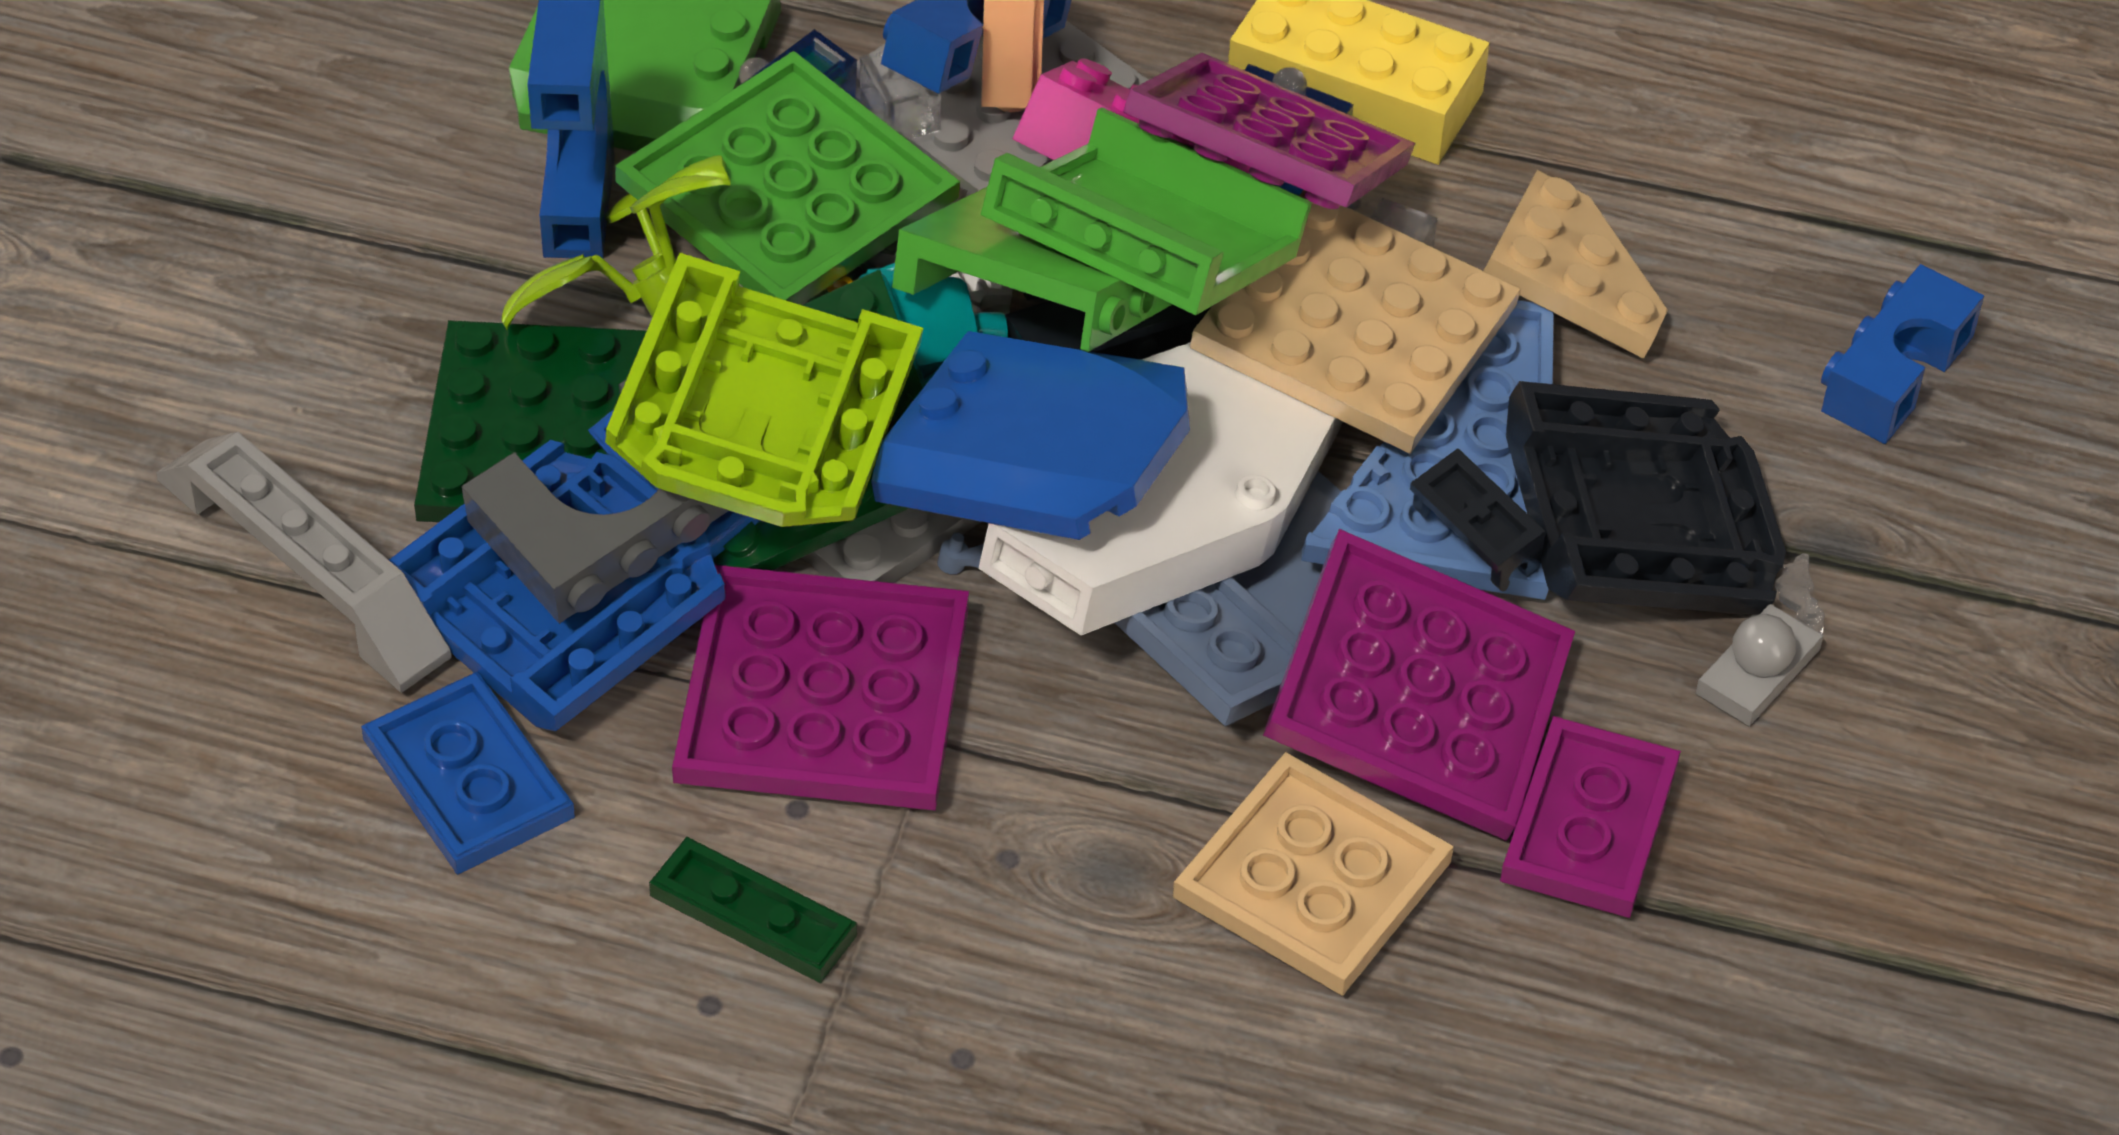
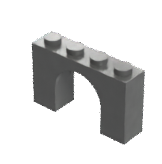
[461,379,729,624]

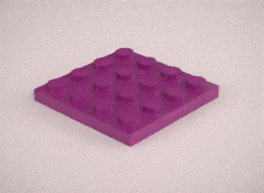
[1123,52,1416,209]
[1263,529,1575,840]
[672,565,969,811]

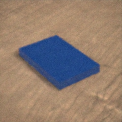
[361,671,575,875]

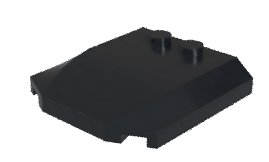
[1506,381,1786,615]

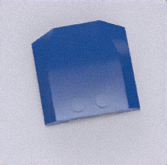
[871,331,1190,540]
[389,440,725,731]

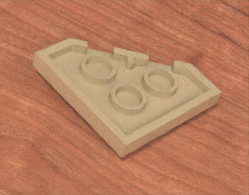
[1484,170,1668,359]

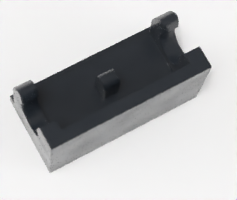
[1410,448,1545,592]

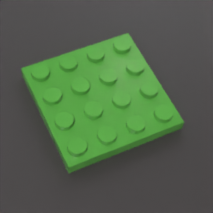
[615,51,960,305]

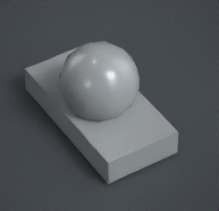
[1696,604,1823,727]

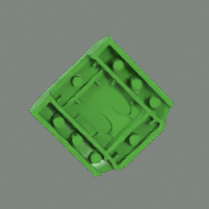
[509,0,781,152]

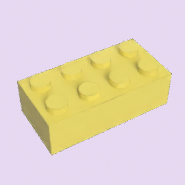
[1228,0,1490,165]

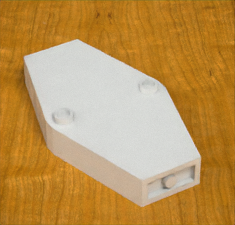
[978,342,1343,635]

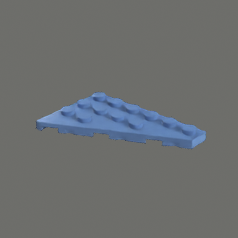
[1301,300,1553,600]

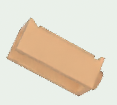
[981,0,1044,112]

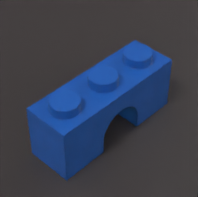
[1821,264,1984,444]

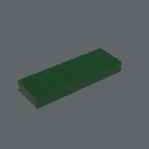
[649,836,857,984]

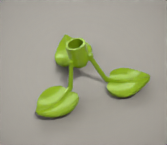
[502,155,731,330]

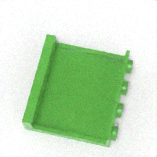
[980,107,1312,315]
[892,186,1172,352]

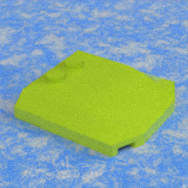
[605,253,923,527]

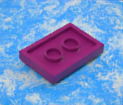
[1500,716,1681,918]

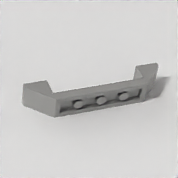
[156,432,451,693]

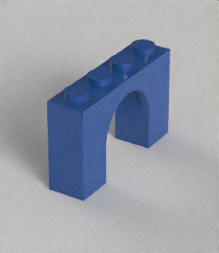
[528,0,615,258]

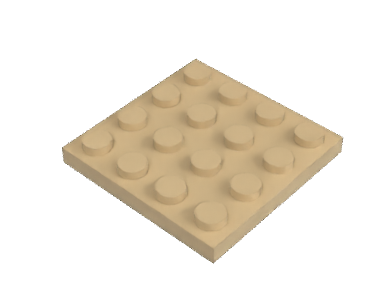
[1190,190,1521,454]

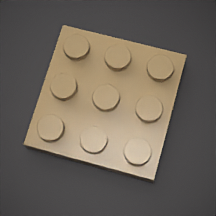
[1173,752,1454,996]

